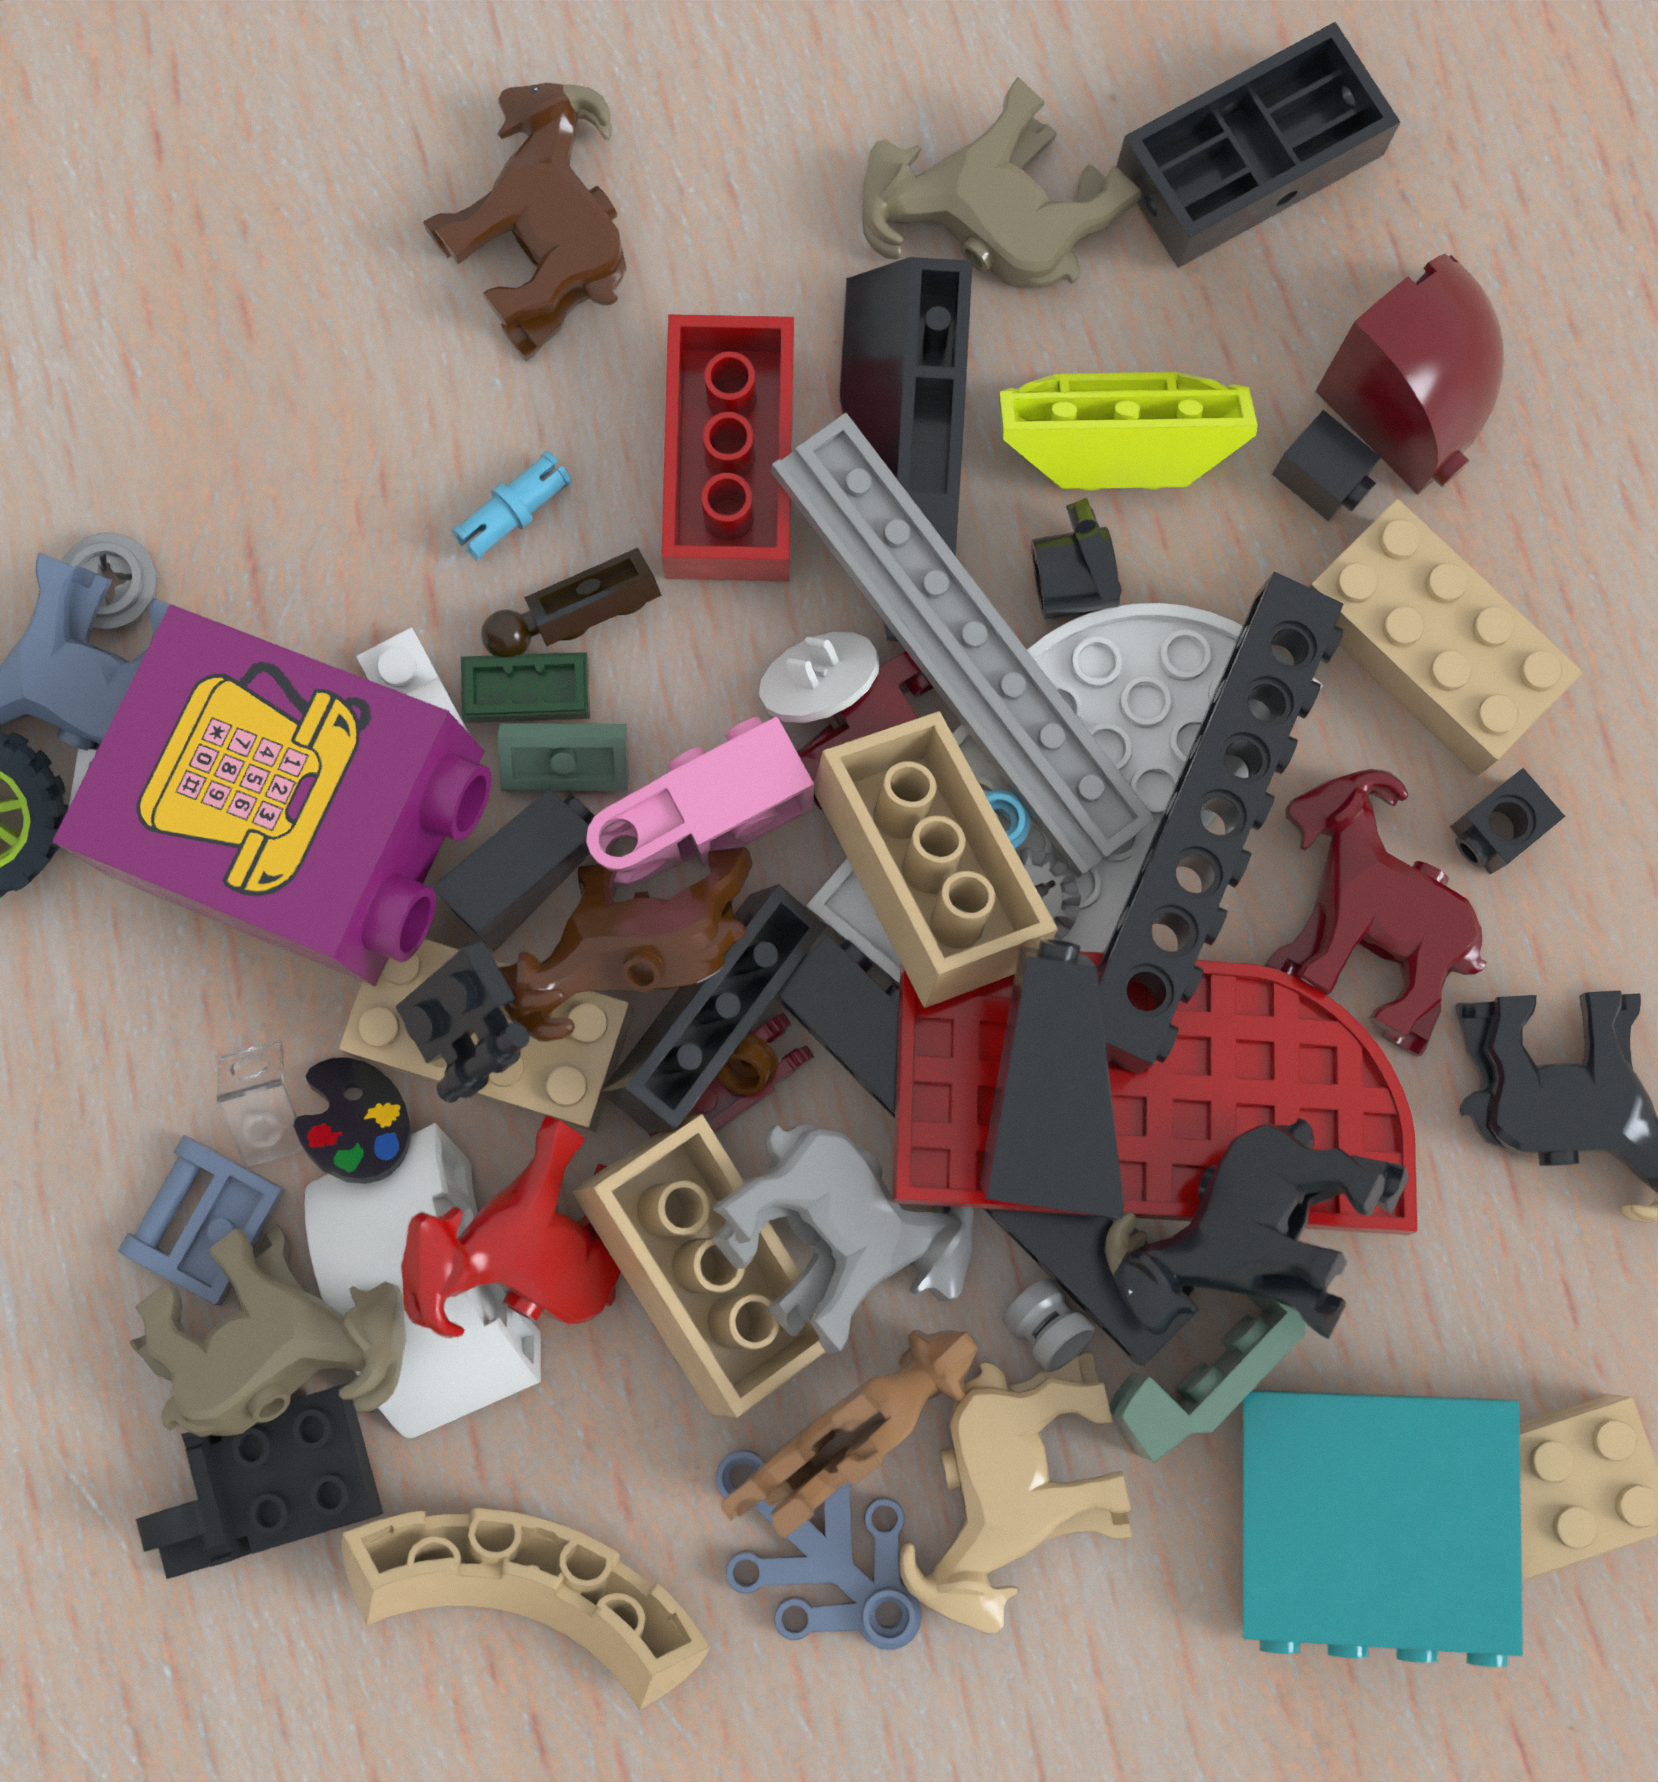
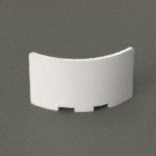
[304,1123,541,1438]

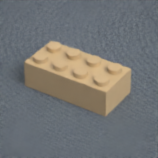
[1309,498,1584,776]
[814,711,1058,1008]
[338,939,634,1133]
[571,1114,826,1418]
[1520,1394,1658,1581]

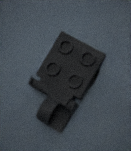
[136,1383,384,1579]

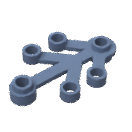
[716,1450,922,1650]

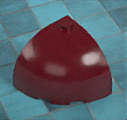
[1315,253,1504,495]

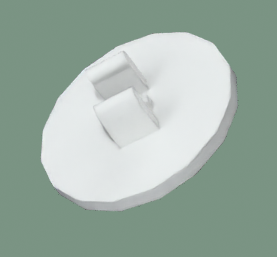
[759,632,880,723]

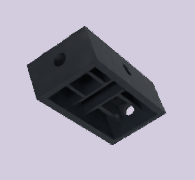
[1116,21,1400,268]

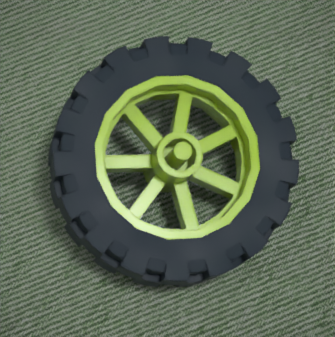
[0,732,68,898]

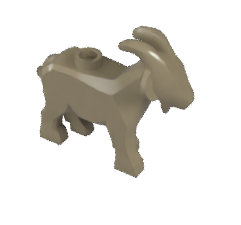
[862,77,1142,289]
[130,1224,406,1437]

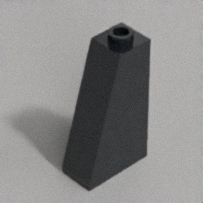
[980,938,1124,1219]

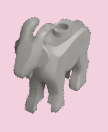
[712,1124,975,1355]

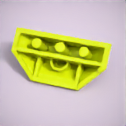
[999,372,1258,491]

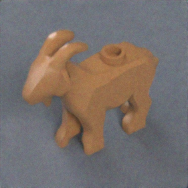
[721,1330,978,1538]

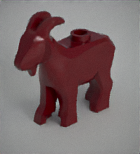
[1264,769,1487,1057]

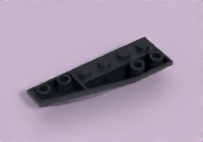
[839,257,973,641]

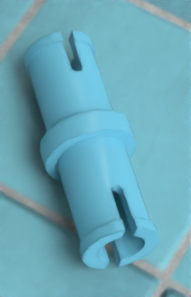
[451,451,572,561]

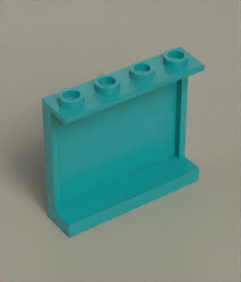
[1243,1390,1523,1667]

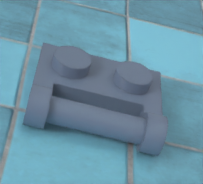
[118,1135,286,1306]

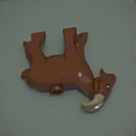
[423,82,627,361]

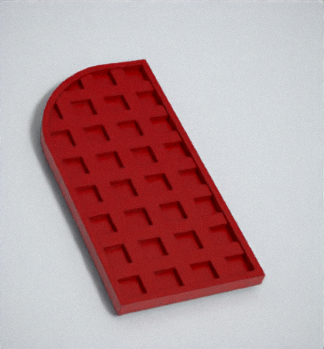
[892,951,1418,1235]

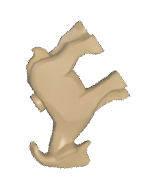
[899,1352,1133,1634]

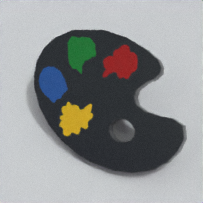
[294,1057,410,1184]

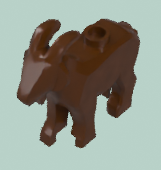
[498,847,753,1042]

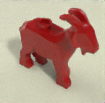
[401,1115,621,1339]

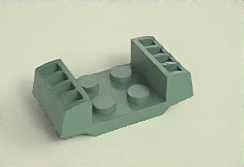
[1109,1295,1305,1463]

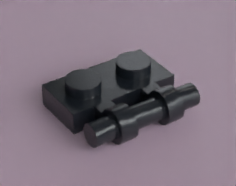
[395,941,530,1103]

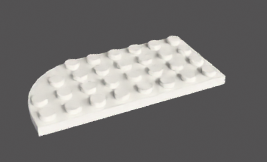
[806,603,1323,987]

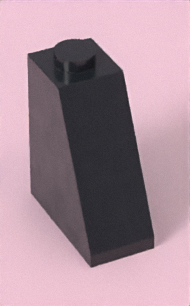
[432,788,595,952]

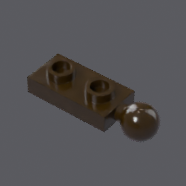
[481,548,662,657]

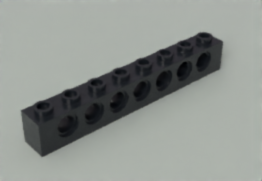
[1097,572,1344,1074]

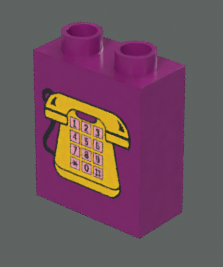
[52,604,491,987]

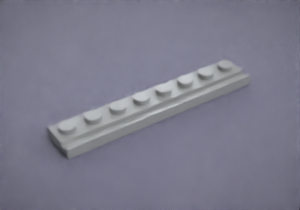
[770,413,1156,878]

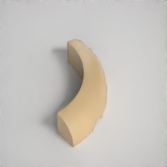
[342,1508,710,1710]

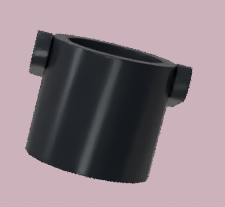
[1031,498,1122,620]

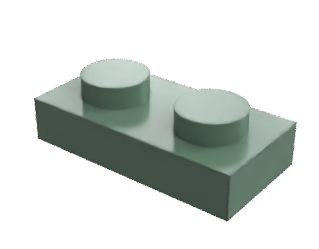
[497,723,629,791]

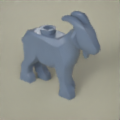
[0,553,170,751]

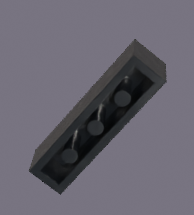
[600,884,826,1133]

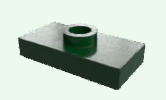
[461,652,590,723]

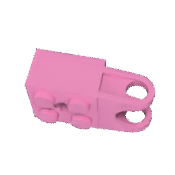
[586,716,814,887]

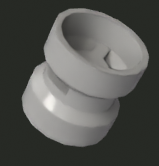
[1003,1278,1096,1372]

